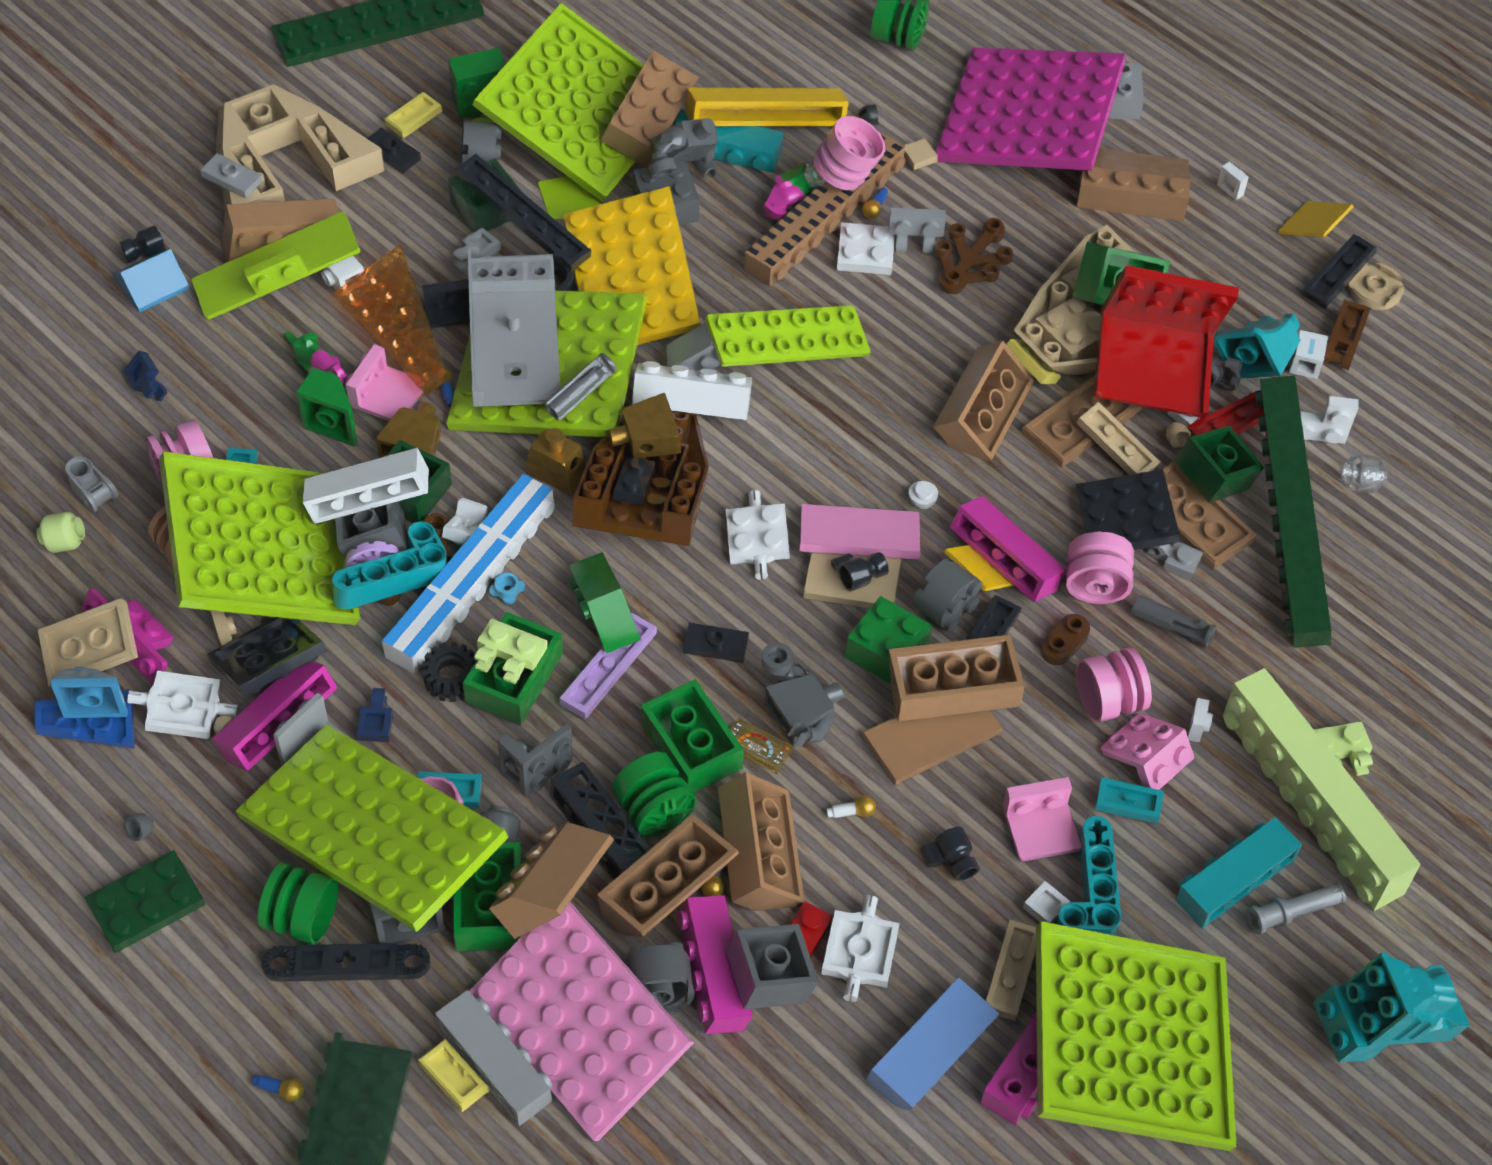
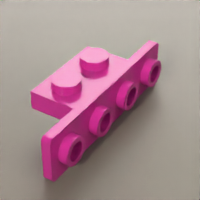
[82,588,173,685]

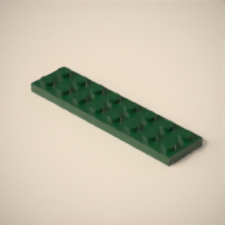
[271,0,484,67]

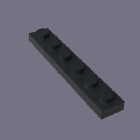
[456,154,591,272]

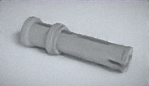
[1247,883,1346,935]

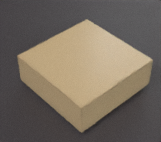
[904,138,938,170]

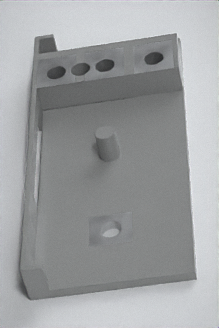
[468,245,560,407]

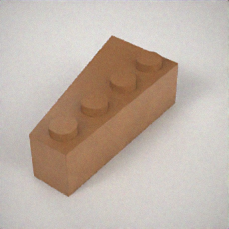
[221,199,339,263]

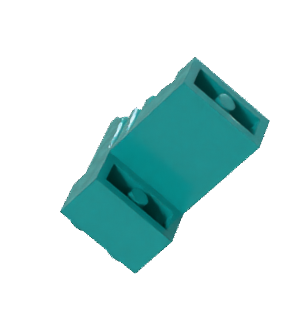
[1313,952,1470,1063]

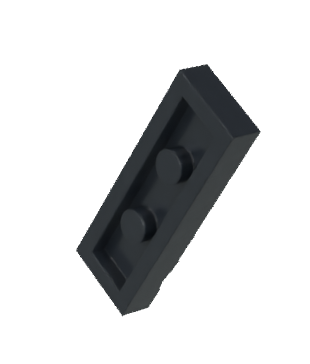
[1303,234,1376,309]

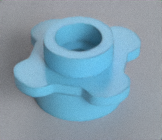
[489,573,525,604]

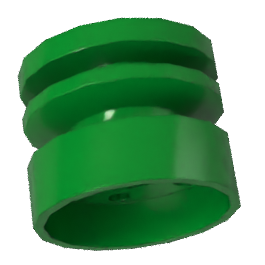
[870,0,929,51]
[611,752,697,837]
[258,862,339,945]

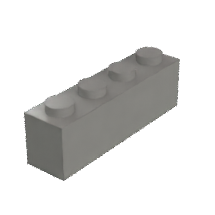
[435,990,553,1126]

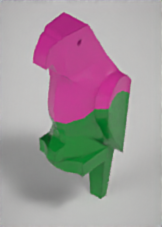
[764,162,822,219]
[284,331,348,387]

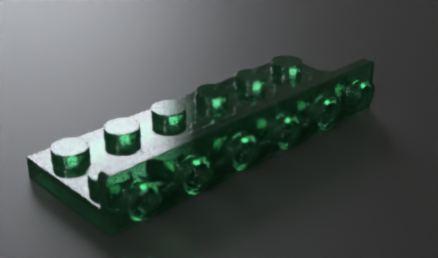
[298,1032,413,1165]

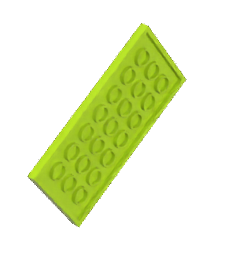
[236,724,509,932]

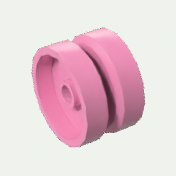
[1066,532,1134,604]

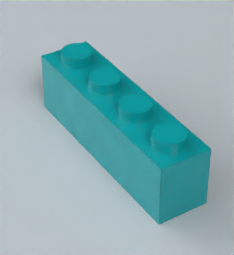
[675,109,783,173]
[1176,817,1302,929]

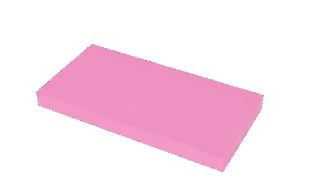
[800,504,920,560]

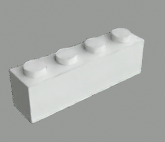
[632,361,752,420]
[303,448,429,524]

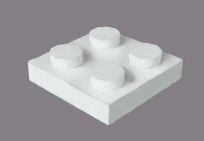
[837,222,895,275]

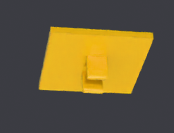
[1278,201,1353,237]
[944,545,1014,591]

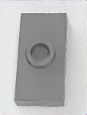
[200,153,262,198]

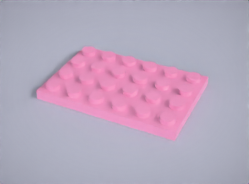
[469,902,694,1141]

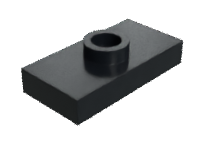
[367,127,421,174]
[966,594,1022,640]
[683,622,749,663]

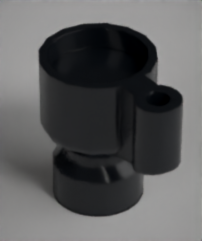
[120,225,166,262]
[831,552,889,591]
[921,827,980,881]

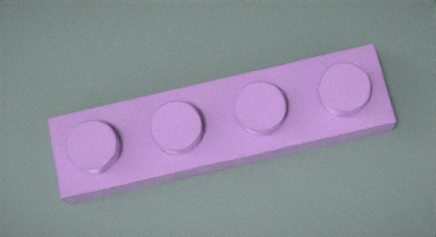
[560,612,657,720]

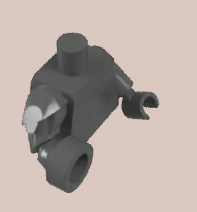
[648,118,718,179]
[762,642,844,749]

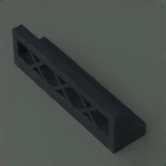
[549,762,651,880]

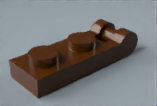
[1323,299,1371,370]

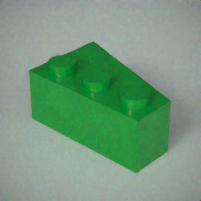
[568,552,641,654]

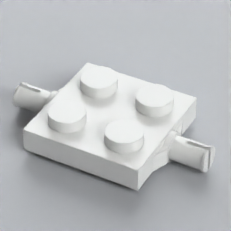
[726,490,790,580]
[128,671,238,739]
[822,895,900,1002]

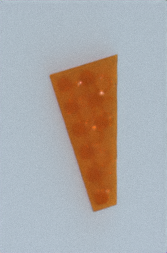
[333,244,449,396]

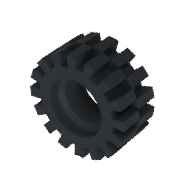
[422,642,477,702]

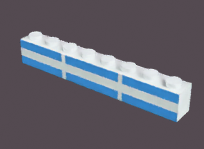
[382,474,555,674]

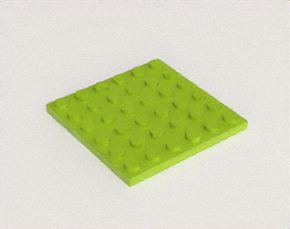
[472,3,686,202]
[446,291,647,437]
[159,451,360,625]
[1036,921,1237,1151]

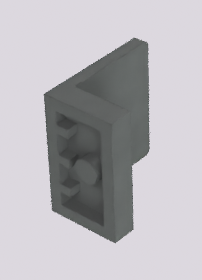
[497,724,573,797]

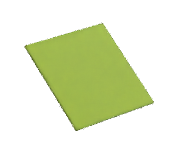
[538,176,600,220]

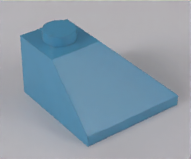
[51,667,128,718]

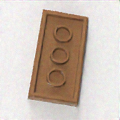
[1021,375,1143,468]
[1162,461,1257,570]
[863,710,1002,785]

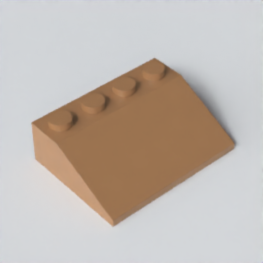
[1077,148,1190,221]

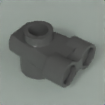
[1210,355,1242,391]

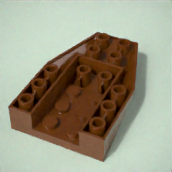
[572,410,709,546]

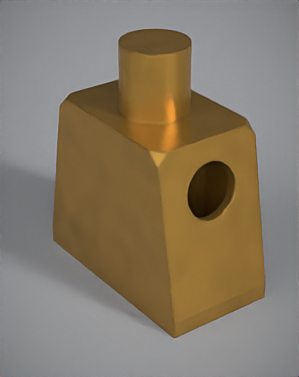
[608,393,681,458]
[376,402,441,458]
[525,428,586,496]

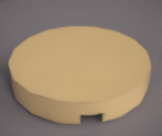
[1348,263,1404,310]

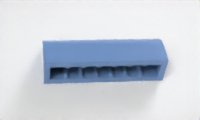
[866,978,1000,1110]

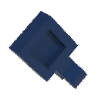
[123,351,167,401]
[357,688,393,742]

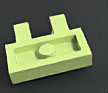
[475,618,547,684]
[1314,722,1373,776]

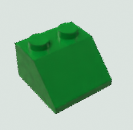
[296,367,358,447]

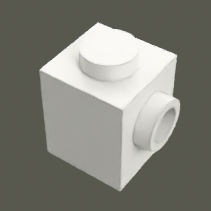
[321,256,366,298]

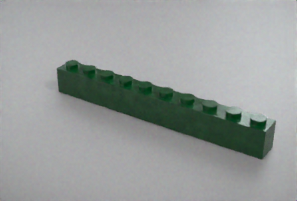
[1255,375,1332,648]

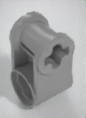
[65,456,119,513]

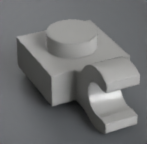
[452,227,501,272]
[1147,542,1203,581]

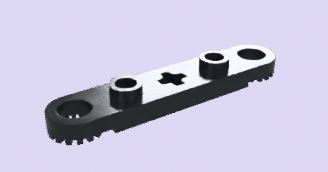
[261,943,431,982]

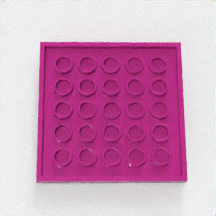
[935,47,1126,170]

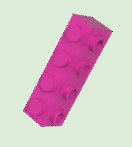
[950,496,1067,602]
[212,661,338,771]
[676,896,753,1034]
[981,1011,1038,1126]

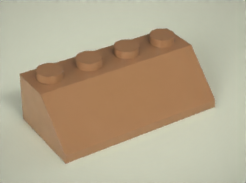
[933,340,1035,461]
[888,635,1025,722]
[718,772,805,911]
[597,814,739,937]
[489,822,614,939]

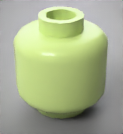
[37,512,85,553]

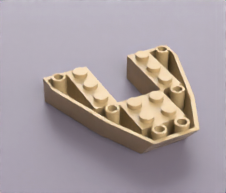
[216,84,384,208]
[1014,225,1216,376]

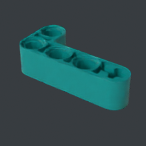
[332,521,447,609]
[1056,816,1121,936]

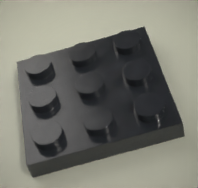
[1076,469,1180,550]
[207,617,327,697]

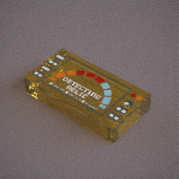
[731,718,793,774]

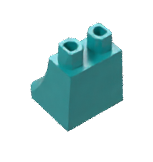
[1214,313,1301,379]

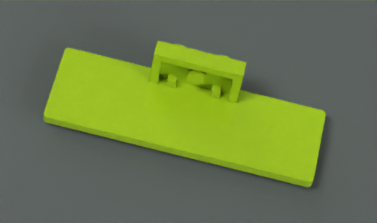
[192,211,361,320]
[705,305,871,367]

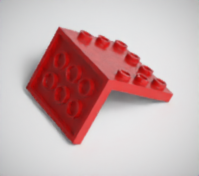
[1094,265,1239,418]

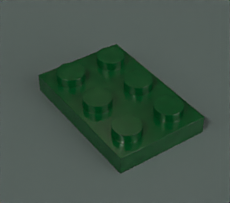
[84,850,206,953]

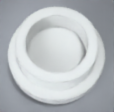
[909,481,938,509]

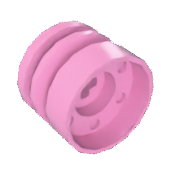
[813,116,885,190]
[146,419,213,483]
[1076,647,1152,723]

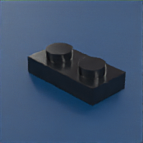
[613,457,655,505]

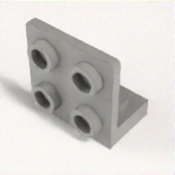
[274,693,349,767]

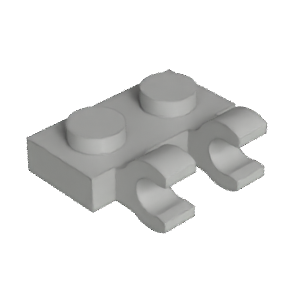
[889,208,946,254]

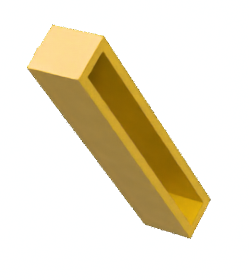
[685,88,849,126]

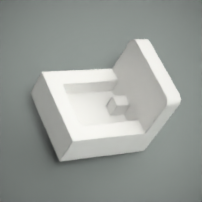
[442,498,487,545]

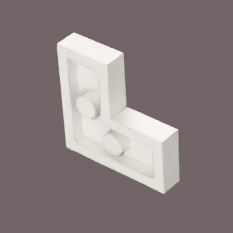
[1300,396,1358,444]

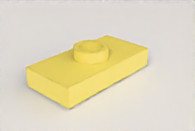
[384,92,442,139]
[1006,339,1061,384]
[418,1039,489,1112]

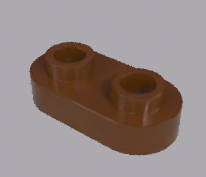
[1041,614,1090,665]

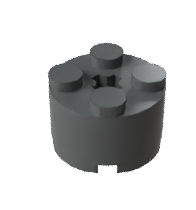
[460,121,502,172]
[913,559,983,632]
[624,942,694,1015]

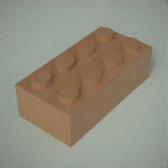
[600,50,699,168]

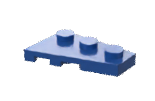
[35,689,135,749]

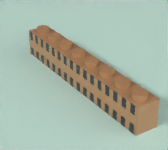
[744,131,905,287]

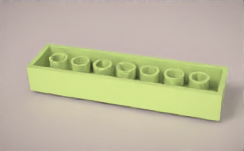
[1223,668,1421,911]

